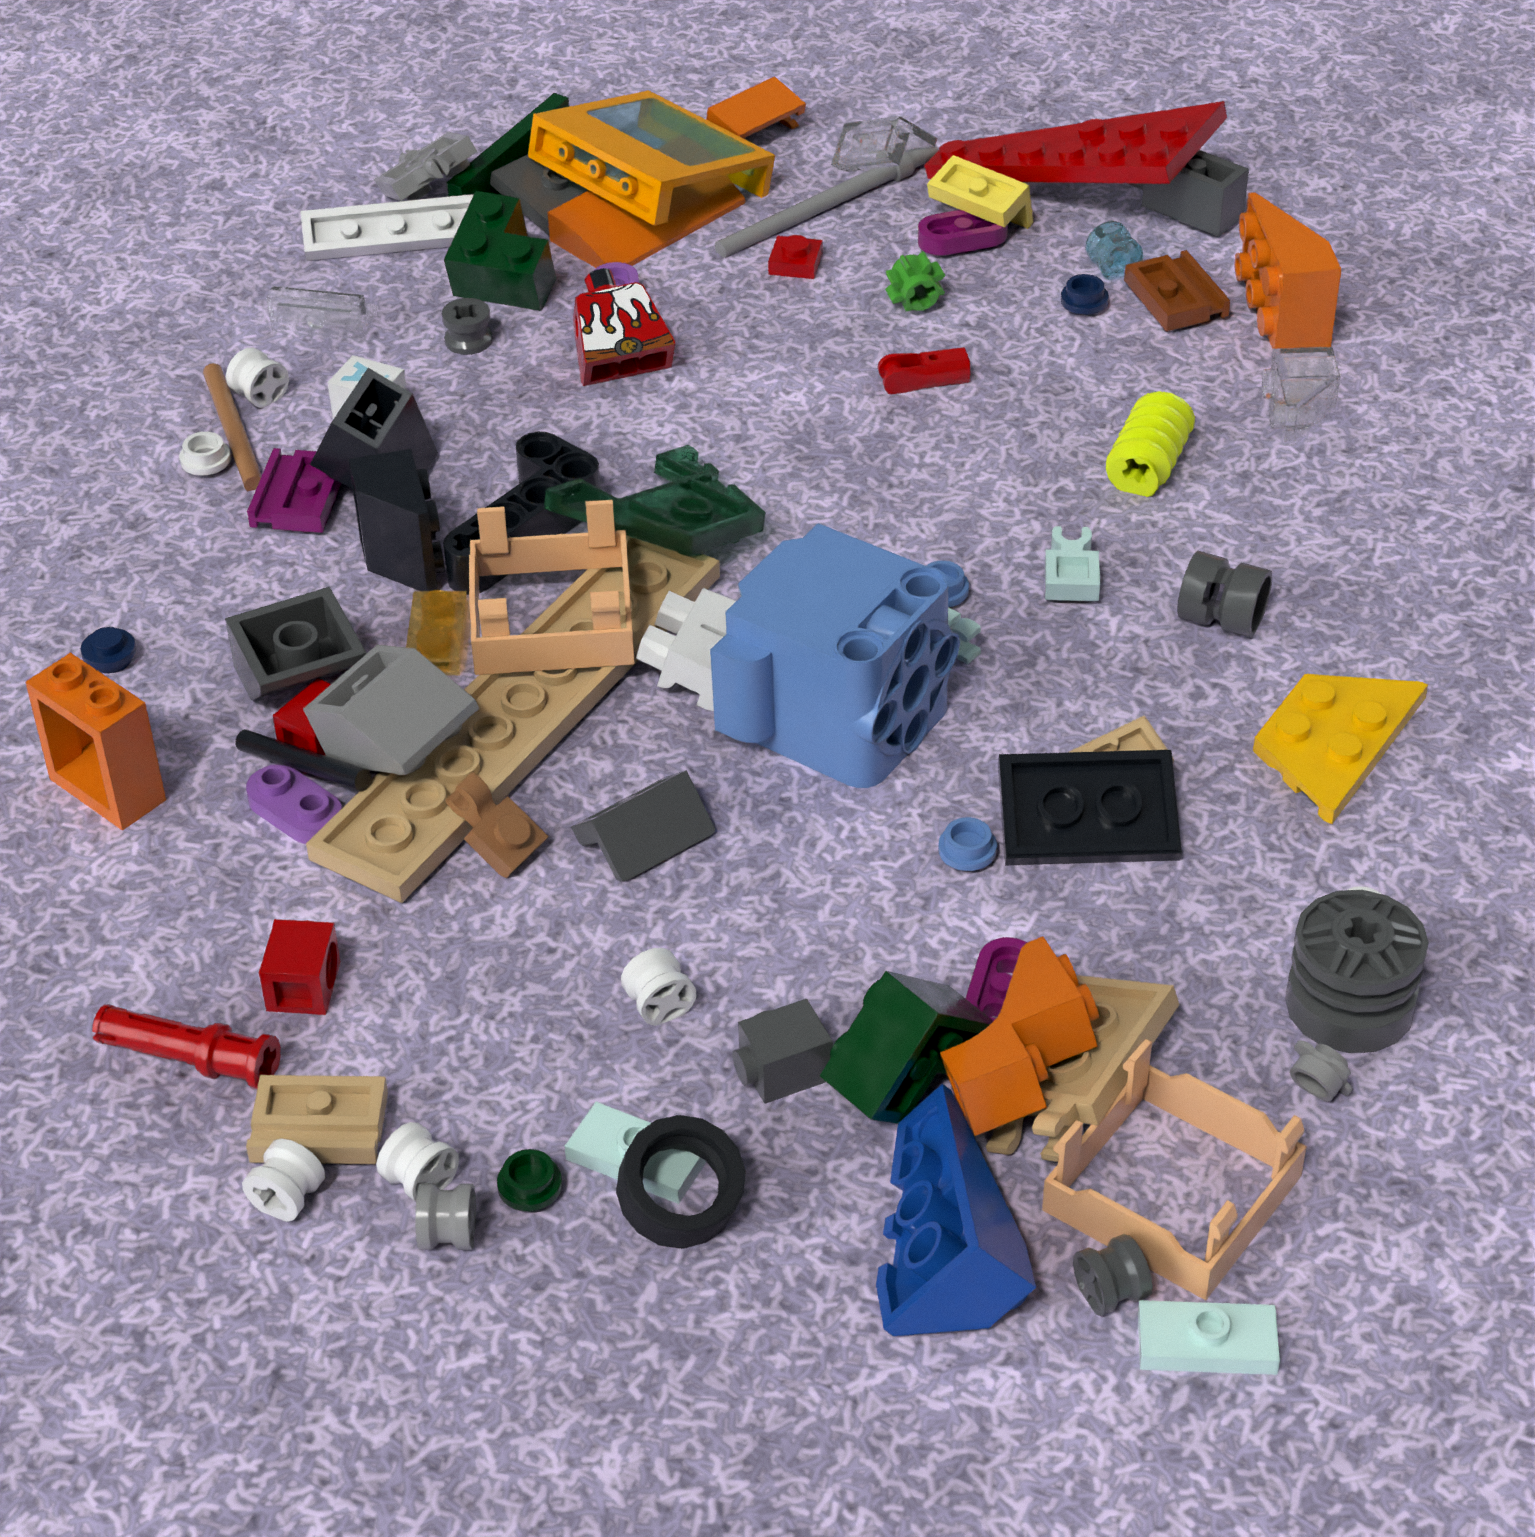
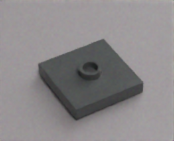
[490,152,588,235]

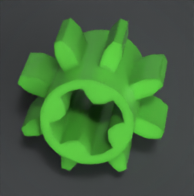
[885,251,945,312]

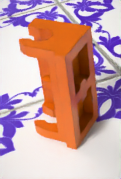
[706,76,806,139]

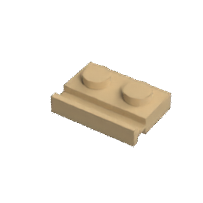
[246,1075,388,1164]

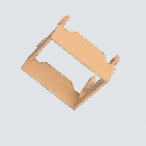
[469,500,635,675]
[1042,1039,1307,1300]

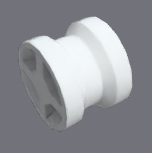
[226,347,289,408]
[621,948,697,1026]
[376,1122,459,1202]
[242,1139,325,1222]

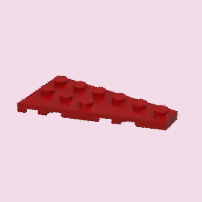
[924,101,1227,184]

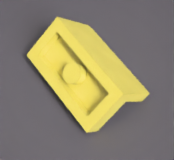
[927,155,1033,229]

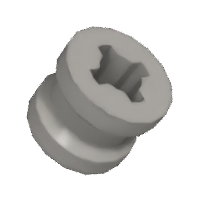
[415,1183,476,1250]

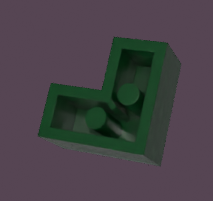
[444,191,557,311]
[820,971,993,1124]

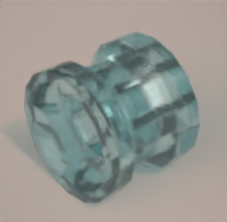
[1085,221,1143,280]

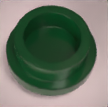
[497,1149,562,1211]

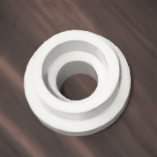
[179,432,231,475]

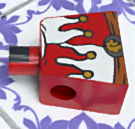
[573,268,675,386]

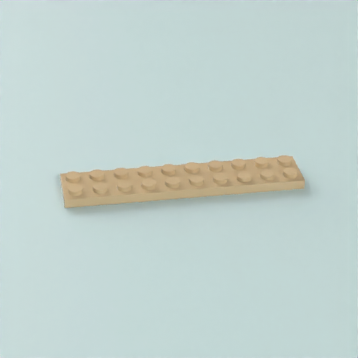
[306,526,720,903]

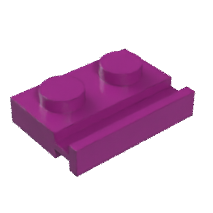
[247,448,342,533]

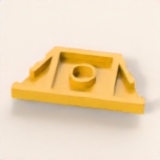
[1253,674,1428,824]

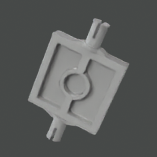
[374,132,477,201]

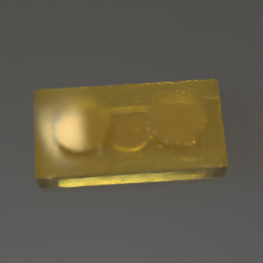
[406,590,468,675]

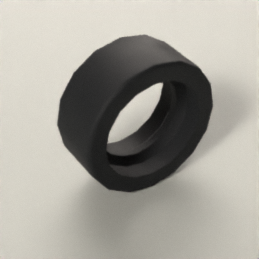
[616,1115,746,1249]

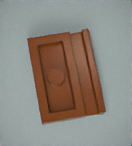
[1124,250,1230,332]

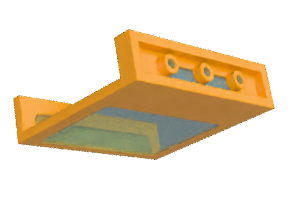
[528,90,775,226]

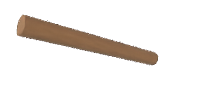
[203,363,262,491]

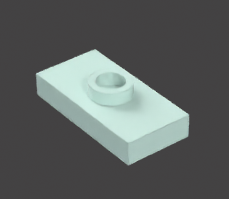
[565,1102,706,1204]
[1138,1300,1280,1375]

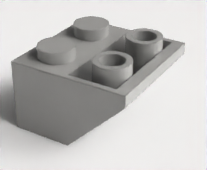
[303,645,479,775]

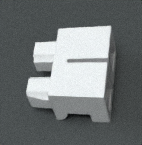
[636,588,736,711]

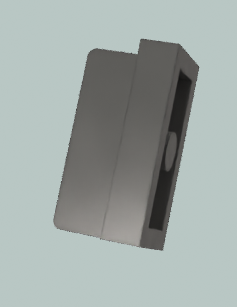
[571,770,715,882]

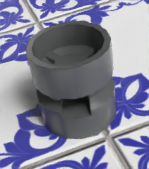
[1177,551,1273,638]

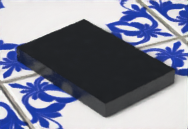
[998,750,1182,866]

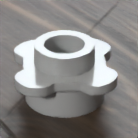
[1290,1040,1353,1102]

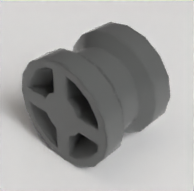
[442,298,492,355]
[1073,1234,1153,1316]

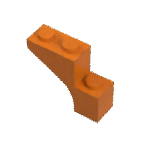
[940,936,1099,1136]

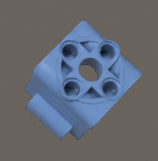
[710,523,960,788]

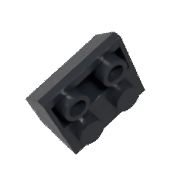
[310,368,438,489]
[348,449,445,594]

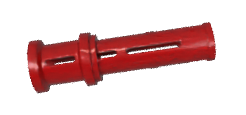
[92,1004,281,1090]

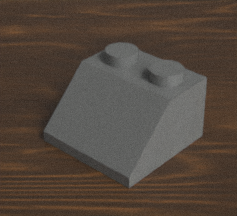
[225,587,367,700]

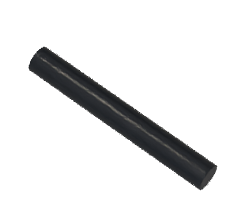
[235,729,371,791]

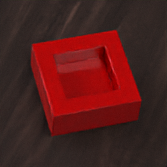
[768,235,823,279]

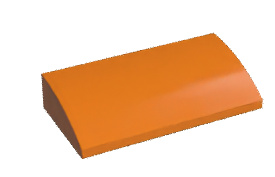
[547,141,745,268]

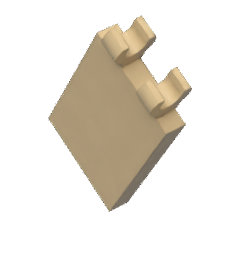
[985,975,1179,1162]

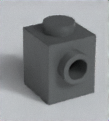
[732,998,833,1104]

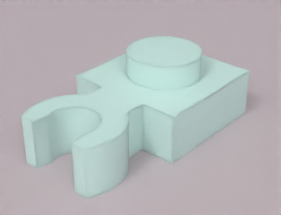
[1045,526,1100,601]

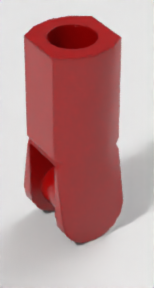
[877,347,970,394]

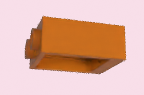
[25,652,166,831]

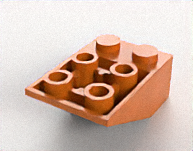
[1234,192,1342,352]

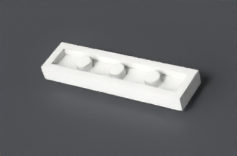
[300,194,474,261]

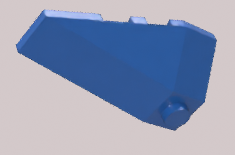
[876,1084,1036,1336]

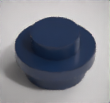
[1061,274,1109,315]
[80,627,136,674]

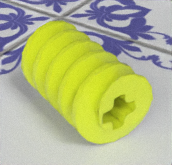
[1105,391,1195,497]

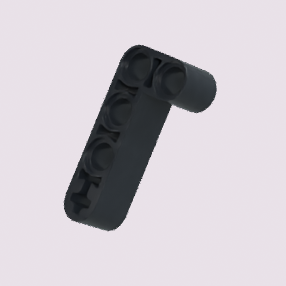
[443,431,601,595]

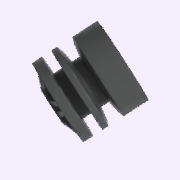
[1285,890,1429,1053]

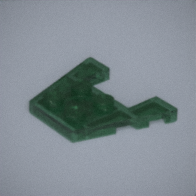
[544,445,766,556]

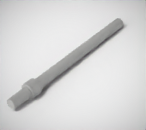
[715,141,938,258]

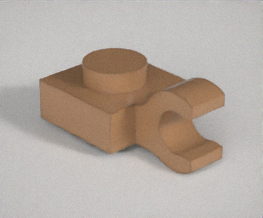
[445,772,549,878]

